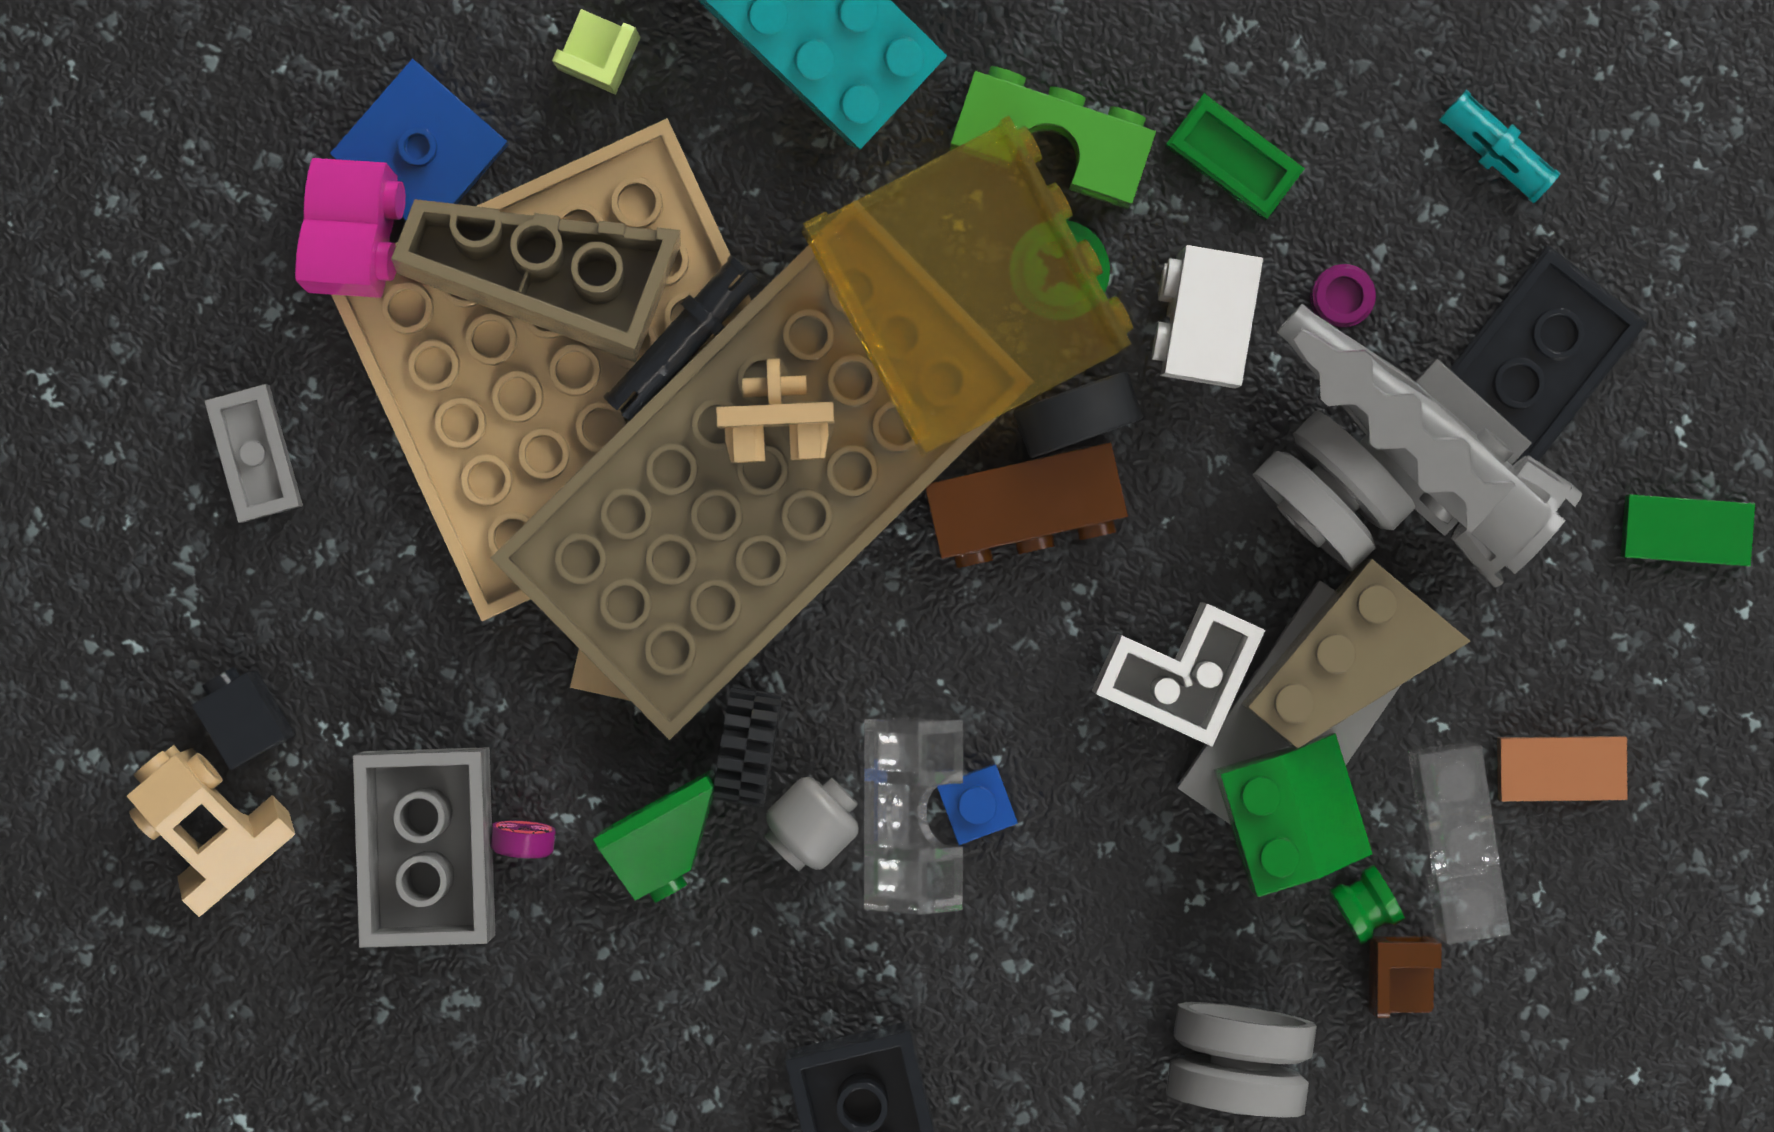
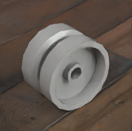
[1252,410,1416,571]
[1166,1002,1317,1117]

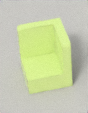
[552,9,640,95]

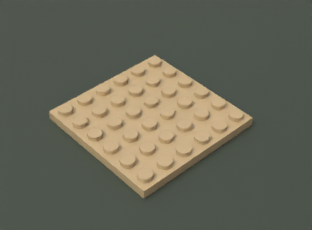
[331,118,752,621]

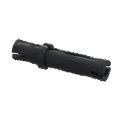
[603,255,761,421]

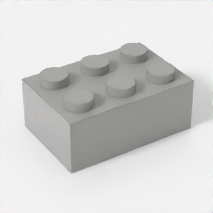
[353,747,495,948]

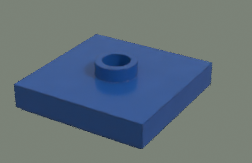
[330,58,510,220]

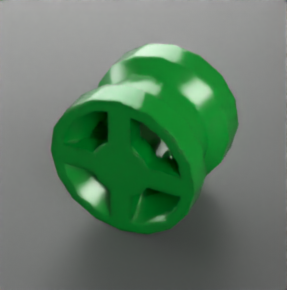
[1329,865,1405,944]

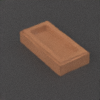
[1497,736,1628,802]

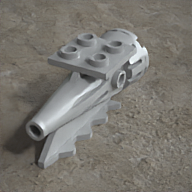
[1277,303,1582,587]

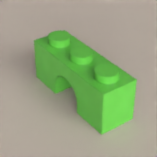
[950,66,1156,209]

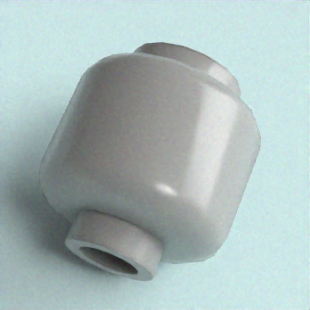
[765,777,859,871]

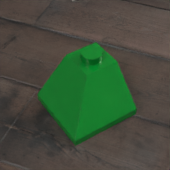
[593,769,716,903]

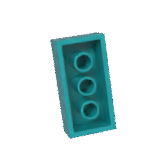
[698,0,947,149]

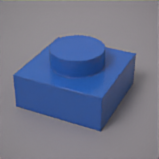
[937,763,1018,845]

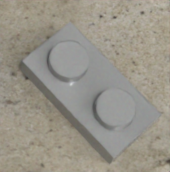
[205,384,303,523]

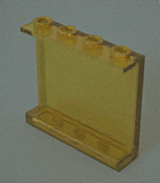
[802,116,1133,457]

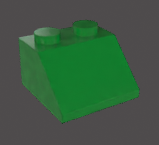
[1214,733,1372,897]

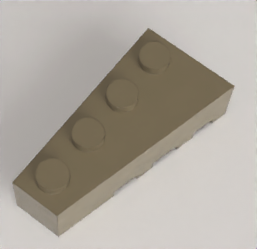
[391,199,681,362]

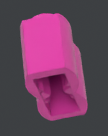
[295,158,406,298]

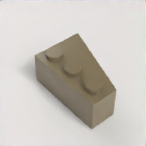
[1241,559,1471,748]

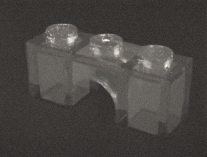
[864,717,963,915]
[1408,741,1511,945]

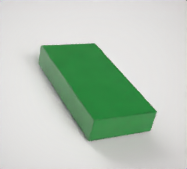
[1165,93,1305,221]
[1621,494,1755,566]

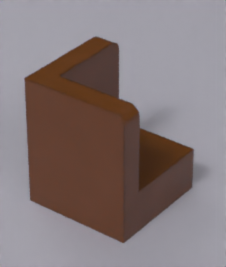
[1369,936,1442,1018]

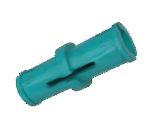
[1439,89,1561,204]

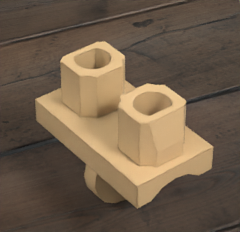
[716,358,835,463]

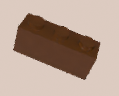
[925,442,1128,569]

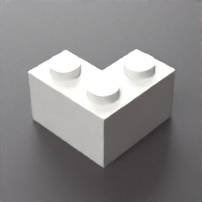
[1152,245,1263,389]
[1092,602,1265,747]

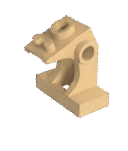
[127,745,295,917]

